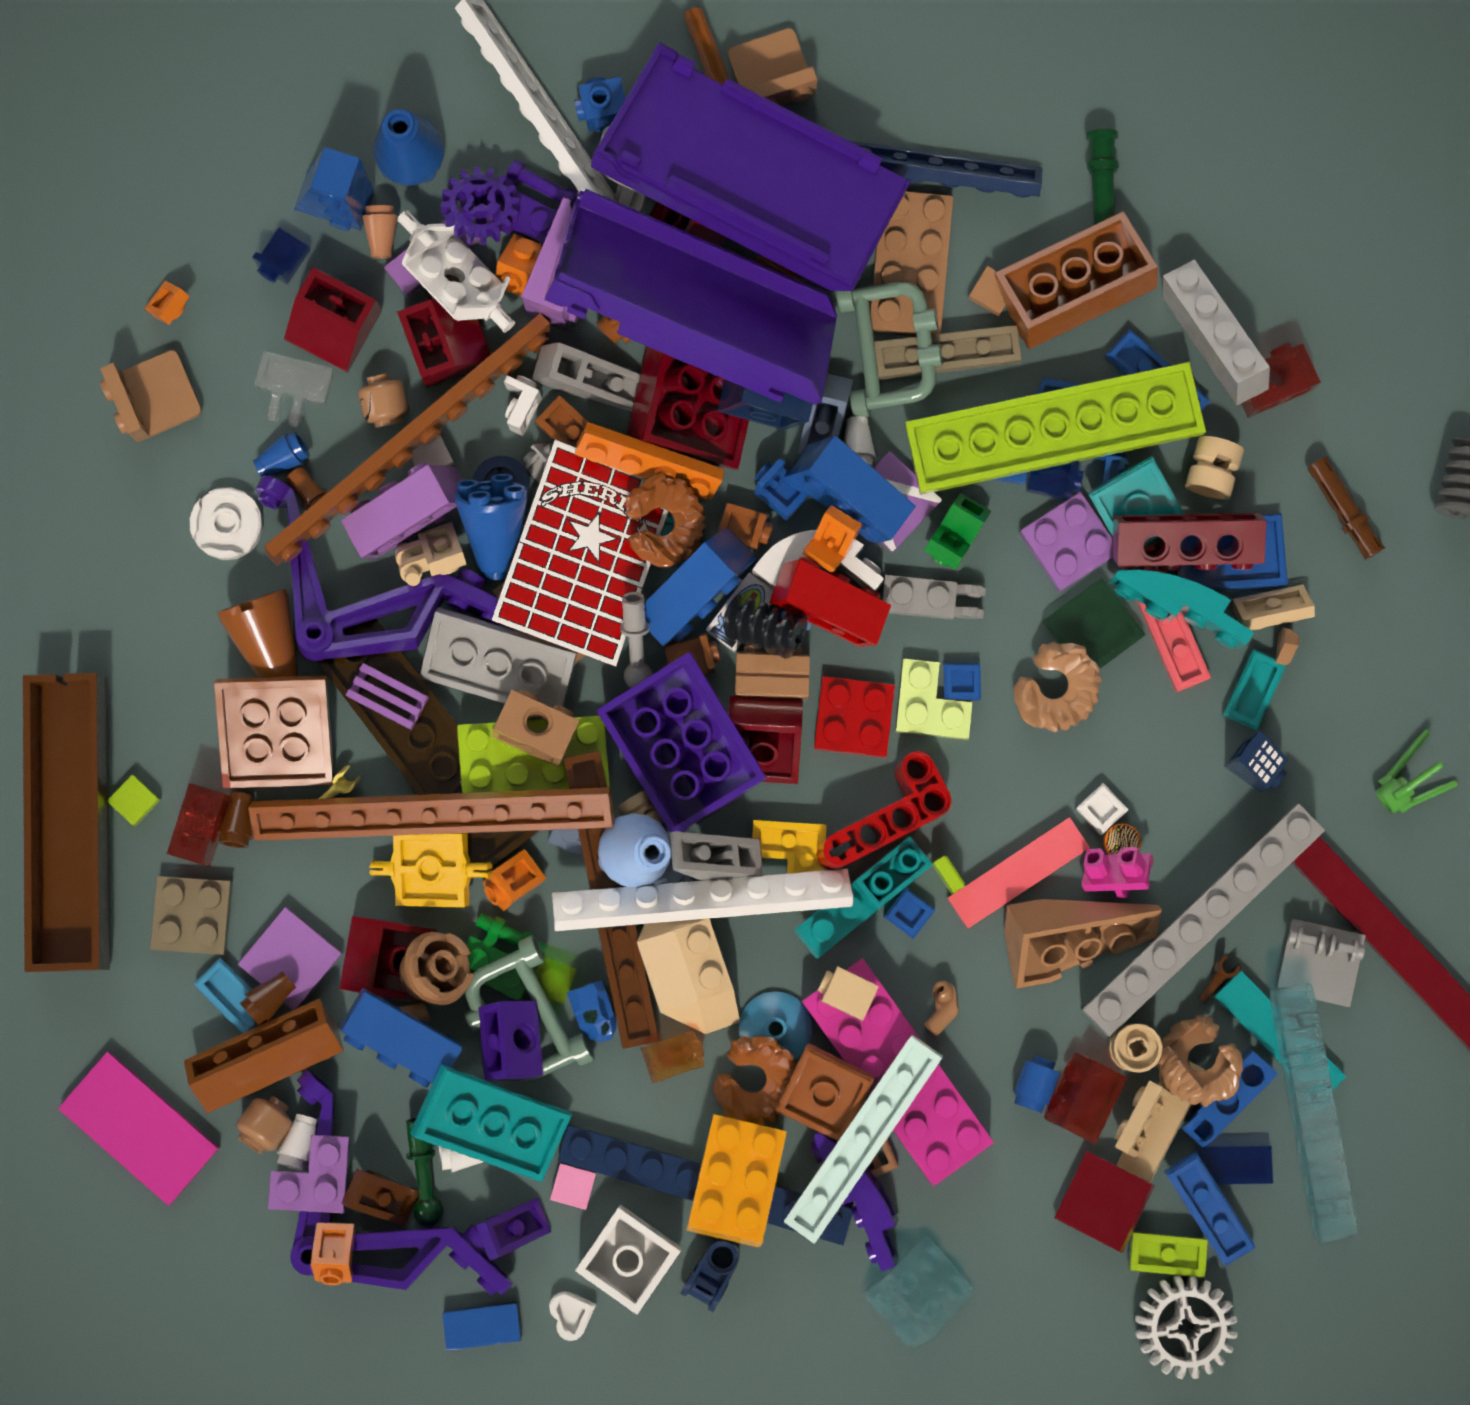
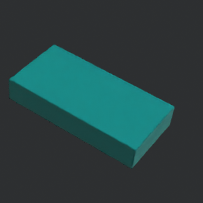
[1222,649,1287,731]

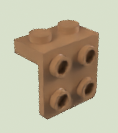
[728,29,817,106]
[100,350,202,443]

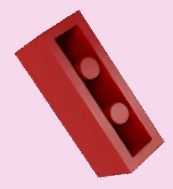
[769,557,891,647]

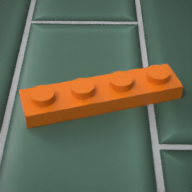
[574,422,725,501]

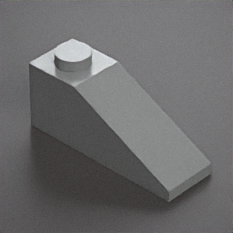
[532,342,641,411]
[670,831,763,881]

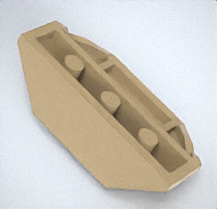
[636,918,740,1034]

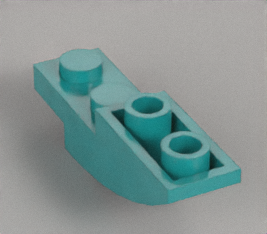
[1109,570,1255,649]
[793,836,933,959]

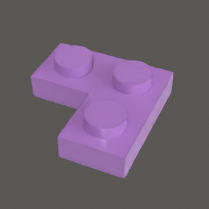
[268,1135,351,1213]

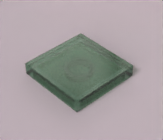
[1042,577,1145,669]

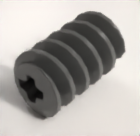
[1434,438,1470,519]

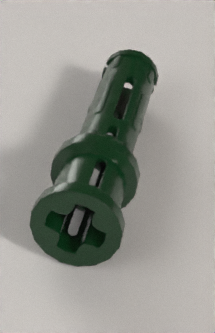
[1086,129,1119,225]

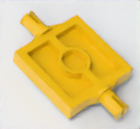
[369,833,492,907]

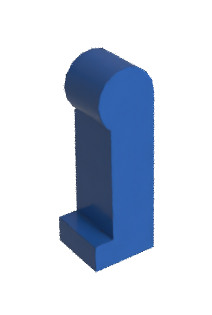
[1181,1048,1278,1147]

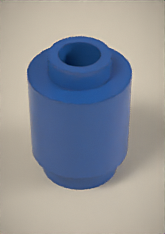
[1014,1055,1060,1113]

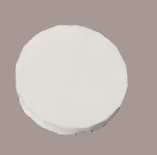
[190,487,263,560]

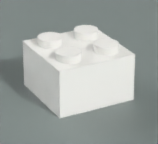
[575,1204,681,1314]

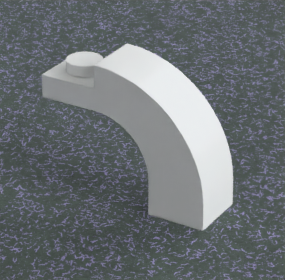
[752,530,884,591]

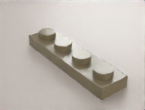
[874,325,1022,380]

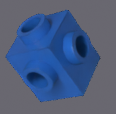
[574,77,626,133]

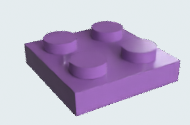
[1019,492,1113,593]

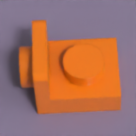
[482,849,546,912]
[311,1223,356,1286]

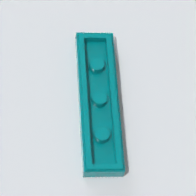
[1213,970,1346,1103]

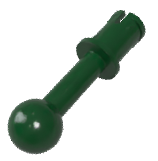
[406,1117,443,1226]

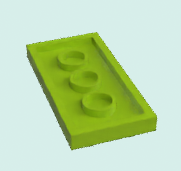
[457,716,610,793]

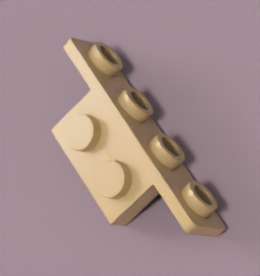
[1115,1061,1206,1183]

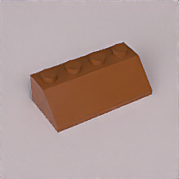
[995,211,1158,350]

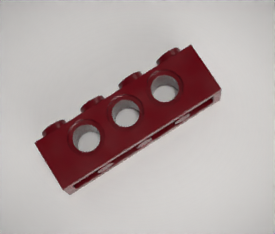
[1112,513,1267,571]

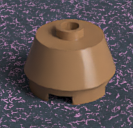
[399,932,474,1005]

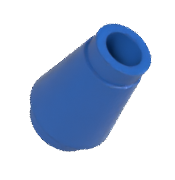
[253,432,310,476]

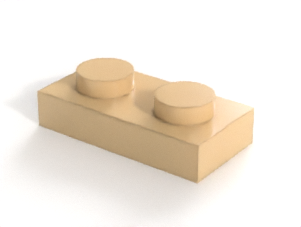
[1233,585,1315,630]

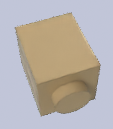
[818,967,879,1021]

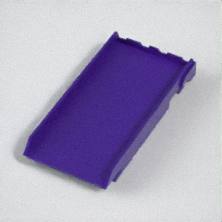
[591,42,910,291]
[544,189,837,405]

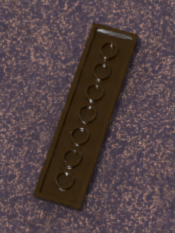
[317,618,539,870]

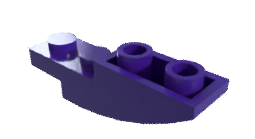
[811,1131,899,1272]

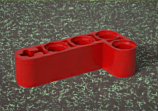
[816,751,952,870]

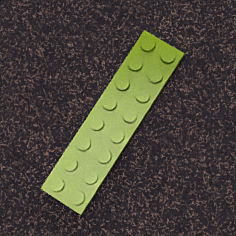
[904,362,1206,495]

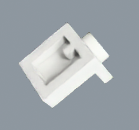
[504,375,542,436]

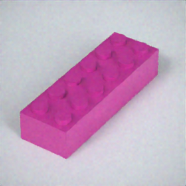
[801,958,994,1187]

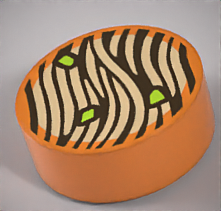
[1103,824,1141,855]

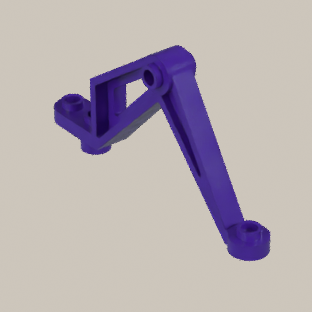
[255,476,506,661]
[290,1069,514,1296]

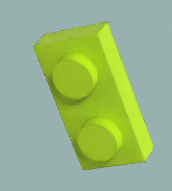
[1128,1232,1208,1278]

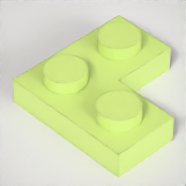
[895,659,973,740]

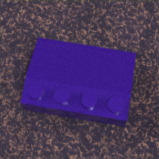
[596,652,767,833]

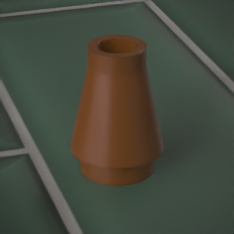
[217,792,254,848]
[240,971,296,1025]

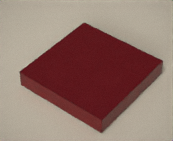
[1054,1151,1155,1253]

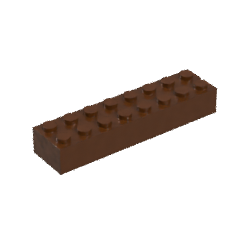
[23,673,110,972]

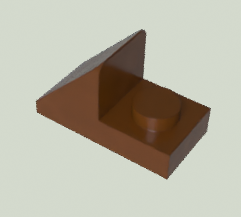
[342,1169,419,1226]

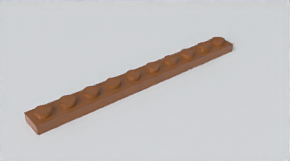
[264,313,550,566]
[248,787,615,841]

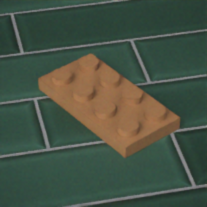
[870,192,953,337]

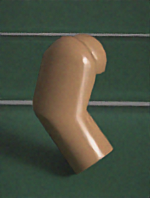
[923,981,959,1037]

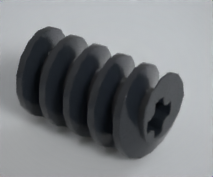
[724,594,808,659]

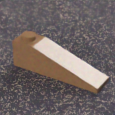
[1004,899,1162,989]

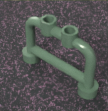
[837,281,943,418]
[464,935,595,1082]

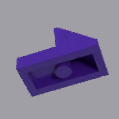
[476,1197,551,1260]

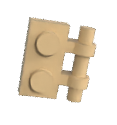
[395,522,466,586]

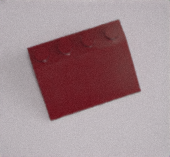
[627,346,749,470]

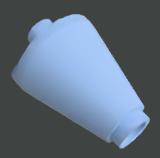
[598,813,671,888]

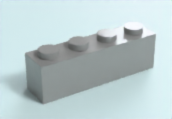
[1163,259,1270,406]

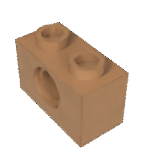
[491,690,579,767]

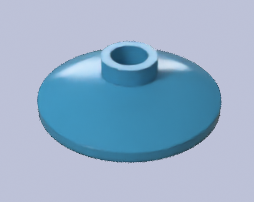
[739,991,812,1061]

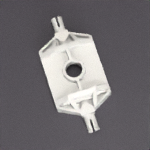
[397,210,515,333]

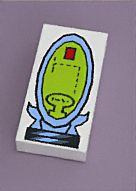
[706,573,774,653]

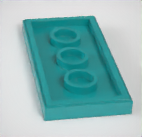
[410,1064,572,1182]

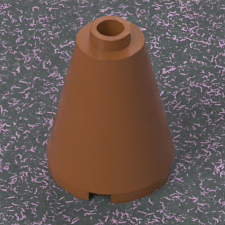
[217,588,299,677]

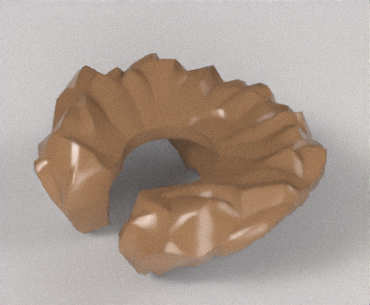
[1014,642,1102,732]
[1156,1015,1243,1107]

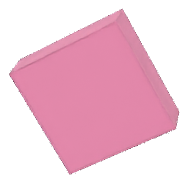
[550,1163,597,1210]

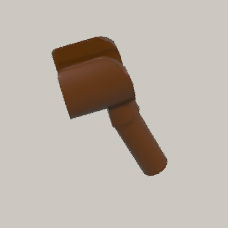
[1198,955,1240,1004]

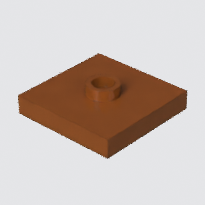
[776,1043,875,1141]

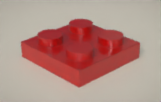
[814,676,895,758]

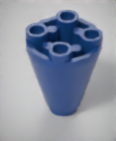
[373,109,445,186]
[455,474,528,580]

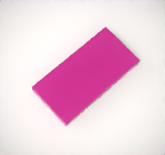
[58,1051,220,1206]

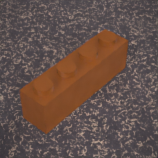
[184,998,344,1113]

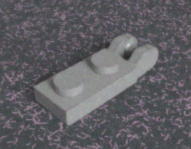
[882,575,986,620]

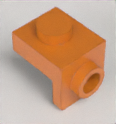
[495,234,543,296]
[802,505,863,572]

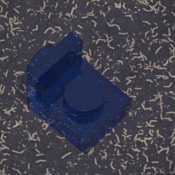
[252,228,311,285]
[1026,460,1084,501]

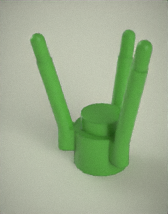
[1375,729,1458,814]

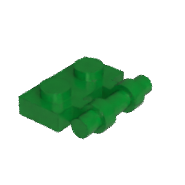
[465,912,548,1001]

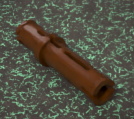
[1307,456,1385,560]

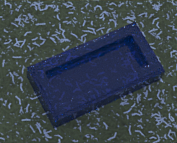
[1195,1145,1273,1185]

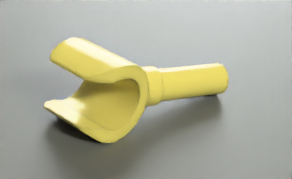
[318,765,361,799]

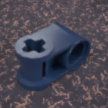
[680,1238,740,1312]

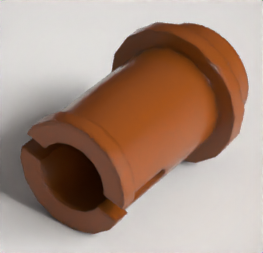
[285,466,328,510]

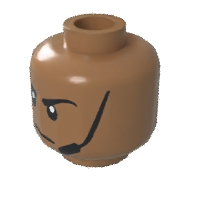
[357,373,409,428]

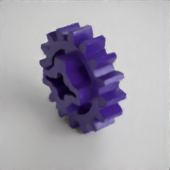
[441,167,520,245]

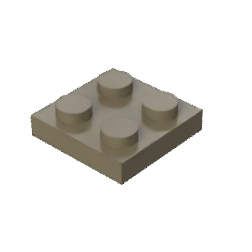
[150,876,233,955]

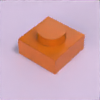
[144,281,190,325]

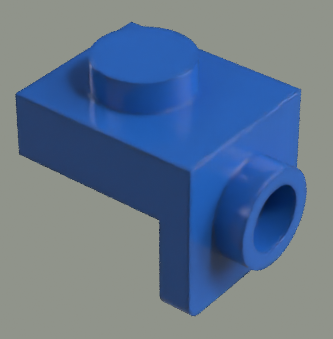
[754,457,809,521]

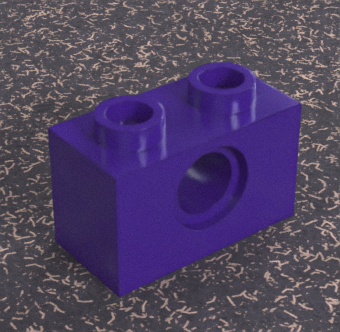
[478,1001,543,1082]

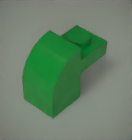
[924,493,991,569]

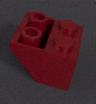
[284,267,382,373]
[397,299,491,388]

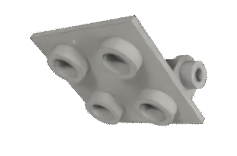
[1276,918,1366,1008]

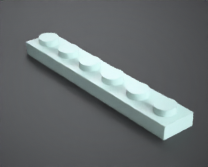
[784,1035,943,1244]

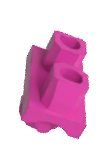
[1082,847,1154,898]

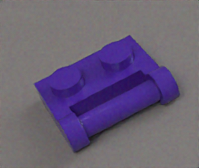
[498,159,578,245]

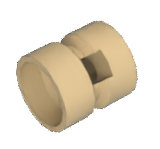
[1184,436,1244,500]
[1107,1023,1162,1073]

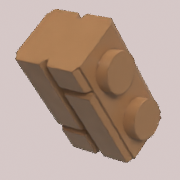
[735,645,810,701]

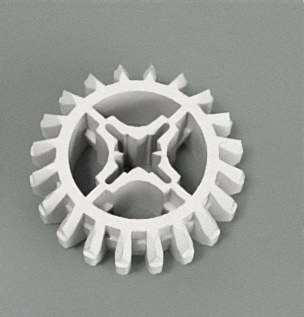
[1135,1275,1237,1379]

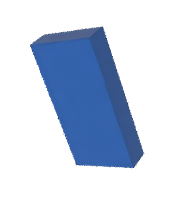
[442,1302,522,1351]

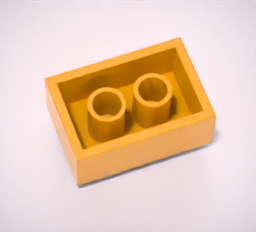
[686,1114,787,1248]

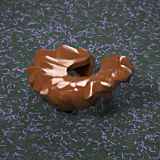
[625,473,707,567]
[714,1036,797,1126]

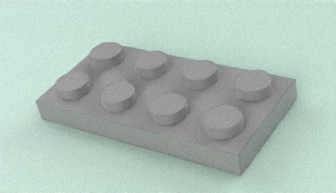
[420,607,578,708]

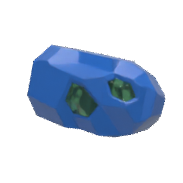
[567,980,616,1042]

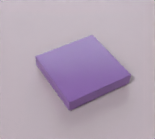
[238,907,343,1010]

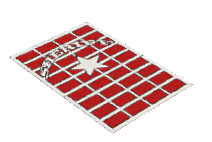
[492,440,668,666]

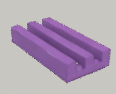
[346,663,429,730]

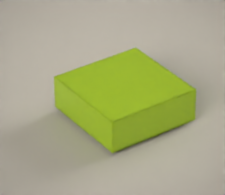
[107,774,161,827]
[932,856,965,895]

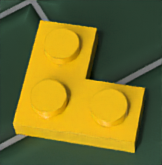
[752,820,827,874]

